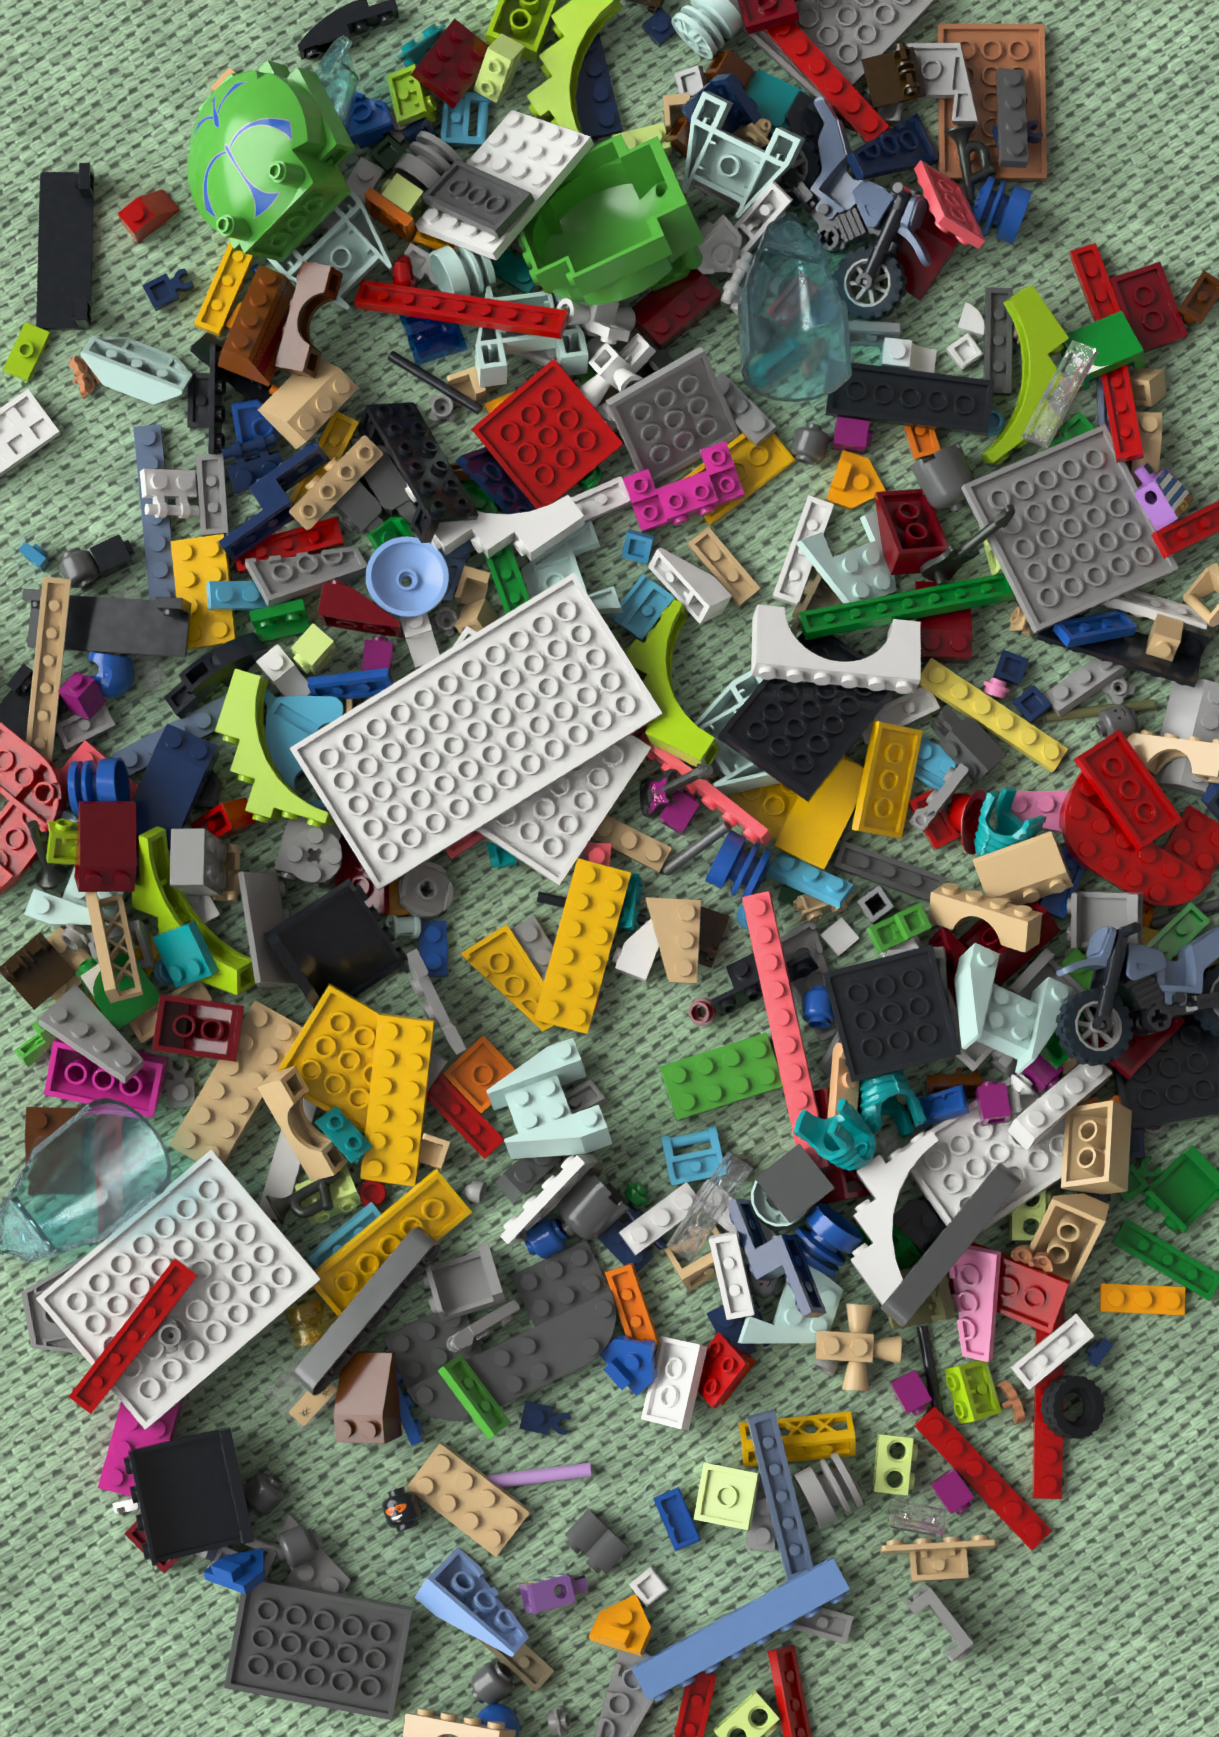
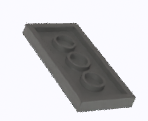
[422,159,535,238]

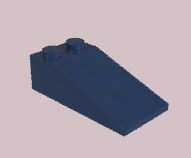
[133,723,220,851]

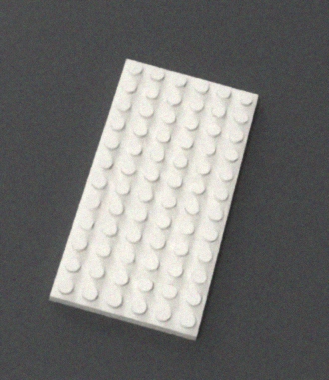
[290,573,662,891]

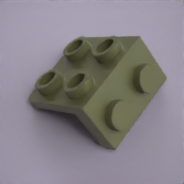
[888,1267,956,1329]

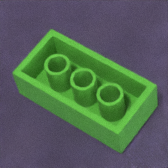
[660,1032,783,1122]

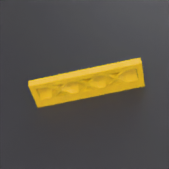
[739,1411,856,1467]

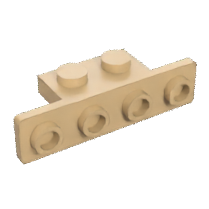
[289,435,383,530]
[880,1535,996,1582]

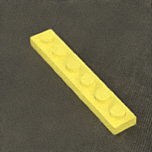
[918,658,1068,773]

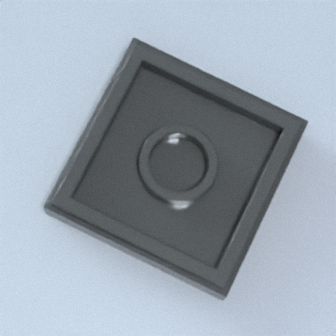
[755,1144,834,1223]

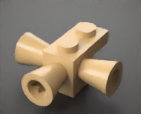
[815,1304,902,1391]

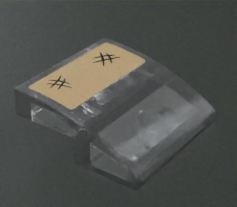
[263,1350,338,1432]

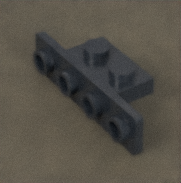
[190,333,272,403]
[187,344,226,455]
[710,952,819,1016]

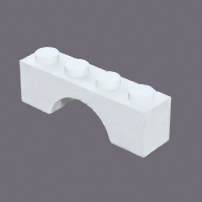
[1008,1064,1112,1151]

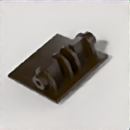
[861,42,926,109]
[659,898,730,968]
[0,932,76,1010]

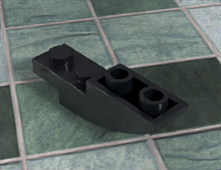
[297,0,399,60]
[164,632,268,719]

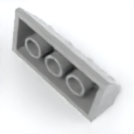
[1151,679,1219,797]

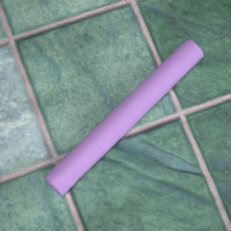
[486,1463,592,1488]

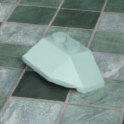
[81,336,193,405]

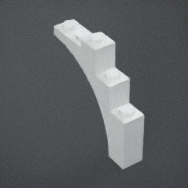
[405,482,584,561]
[851,1131,939,1305]

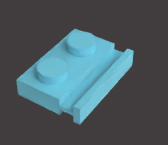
[610,574,675,642]
[914,736,958,790]

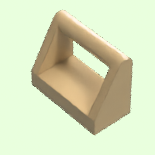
[1183,562,1219,627]
[663,1220,720,1292]

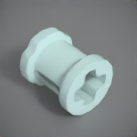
[385,914,421,939]

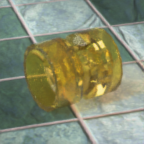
[285,1299,329,1349]

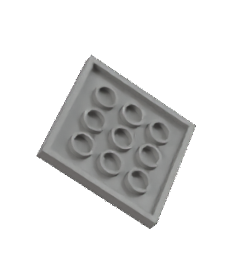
[605,346,740,484]

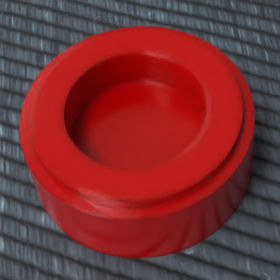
[358,1180,387,1207]

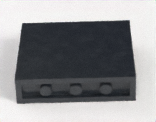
[264,879,410,1009]
[124,1426,254,1566]

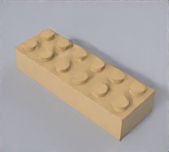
[169,1000,303,1166]

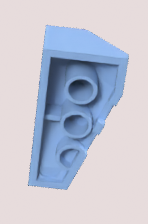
[415,1547,529,1657]

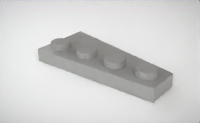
[39,984,144,1084]
[594,1650,654,1737]

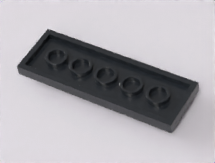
[825,360,994,436]

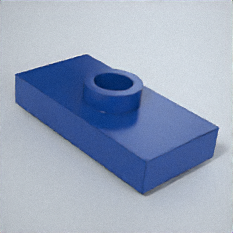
[914,1085,969,1129]
[653,1487,701,1551]

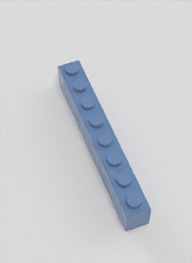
[631,1557,850,1702]

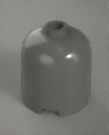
[910,443,975,512]
[559,1168,630,1240]

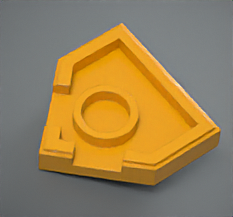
[826,450,886,511]
[589,1594,653,1657]

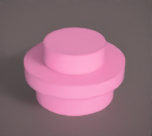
[983,677,1010,699]

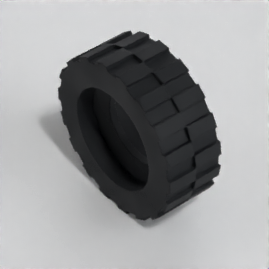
[1040,1375,1105,1439]

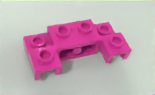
[623,441,745,533]

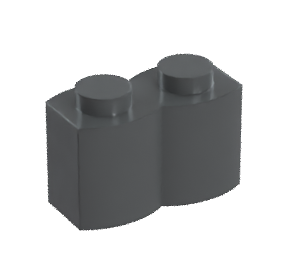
[565,1509,630,1574]

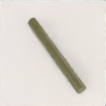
[1044,699,1155,722]

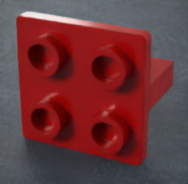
[698,1333,757,1408]

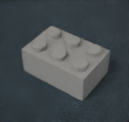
[170,829,227,896]

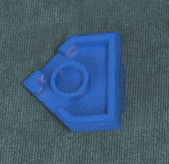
[339,91,395,149]
[231,399,281,458]
[600,1335,657,1396]
[203,1548,265,1594]

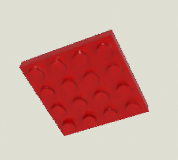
[471,359,625,509]

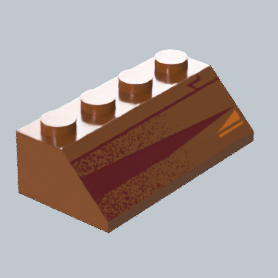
[218,265,295,386]

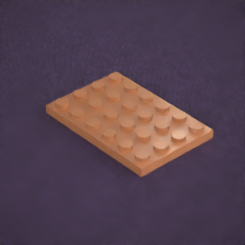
[937,23,1047,182]

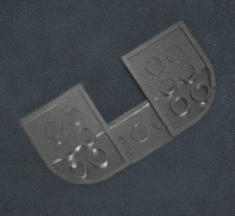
[383,1240,616,1421]

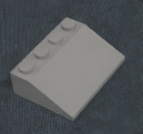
[238,871,296,992]

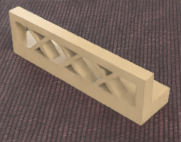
[85,892,143,1003]

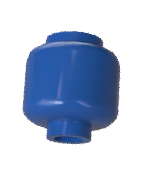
[801,985,835,1029]
[525,1217,568,1259]

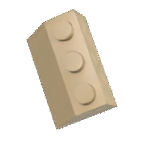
[258,359,359,449]
[972,831,1073,905]
[1061,1100,1132,1194]
[1028,1193,1109,1287]

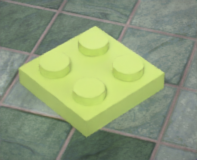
[694,1463,760,1530]

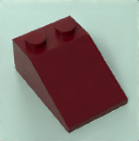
[887,198,961,301]
[874,489,949,575]
[318,580,403,639]
[914,581,972,664]
[74,801,136,892]
[152,994,244,1062]

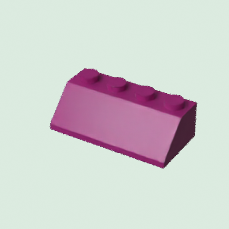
[44,1038,169,1118]

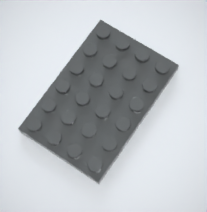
[224,1579,414,1720]

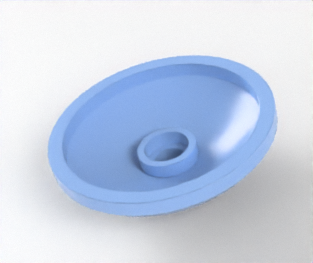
[366,537,449,618]

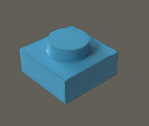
[622,529,655,564]
[18,541,50,572]

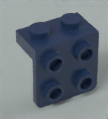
[682,73,762,134]

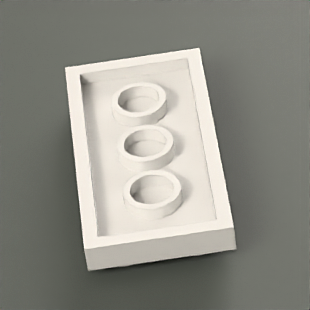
[500,1154,598,1244]

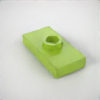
[3,322,51,383]

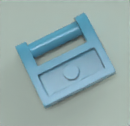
[441,92,492,150]
[661,1125,726,1186]

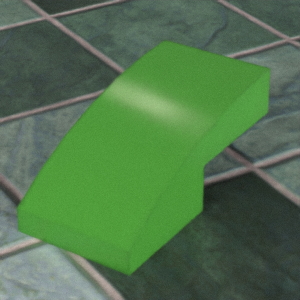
[866,903,932,954]
[14,1021,57,1067]

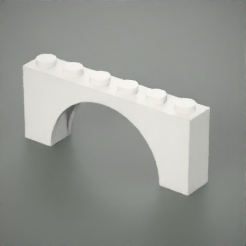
[751,604,921,694]

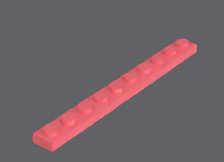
[742,891,830,1168]

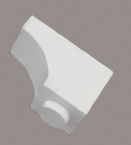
[880,337,937,373]
[399,613,440,670]
[256,644,311,697]

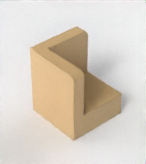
[663,93,690,135]
[447,366,487,407]
[1129,368,1167,407]
[455,565,491,605]
[455,598,499,634]
[419,1133,451,1170]

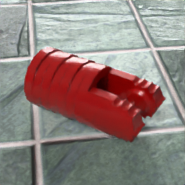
[392,254,417,288]

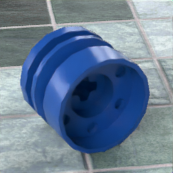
[972,176,1033,245]
[68,757,130,819]
[705,830,773,900]
[792,1202,864,1277]

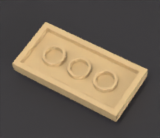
[406,1441,531,1557]

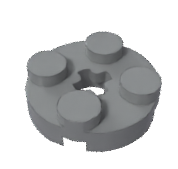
[286,827,343,884]
[398,862,453,918]

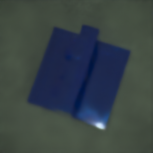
[399,315,467,366]

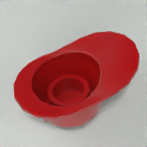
[949,790,986,855]

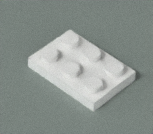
[641,1336,707,1431]

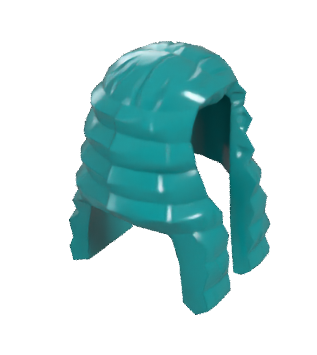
[974,786,1047,857]
[859,1069,927,1138]
[794,1098,877,1171]

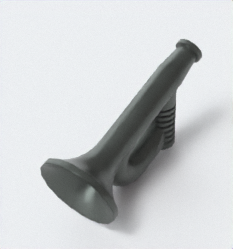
[944,124,996,201]
[27,820,68,889]
[265,1171,343,1225]

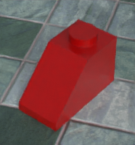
[117,189,180,243]
[190,798,257,840]

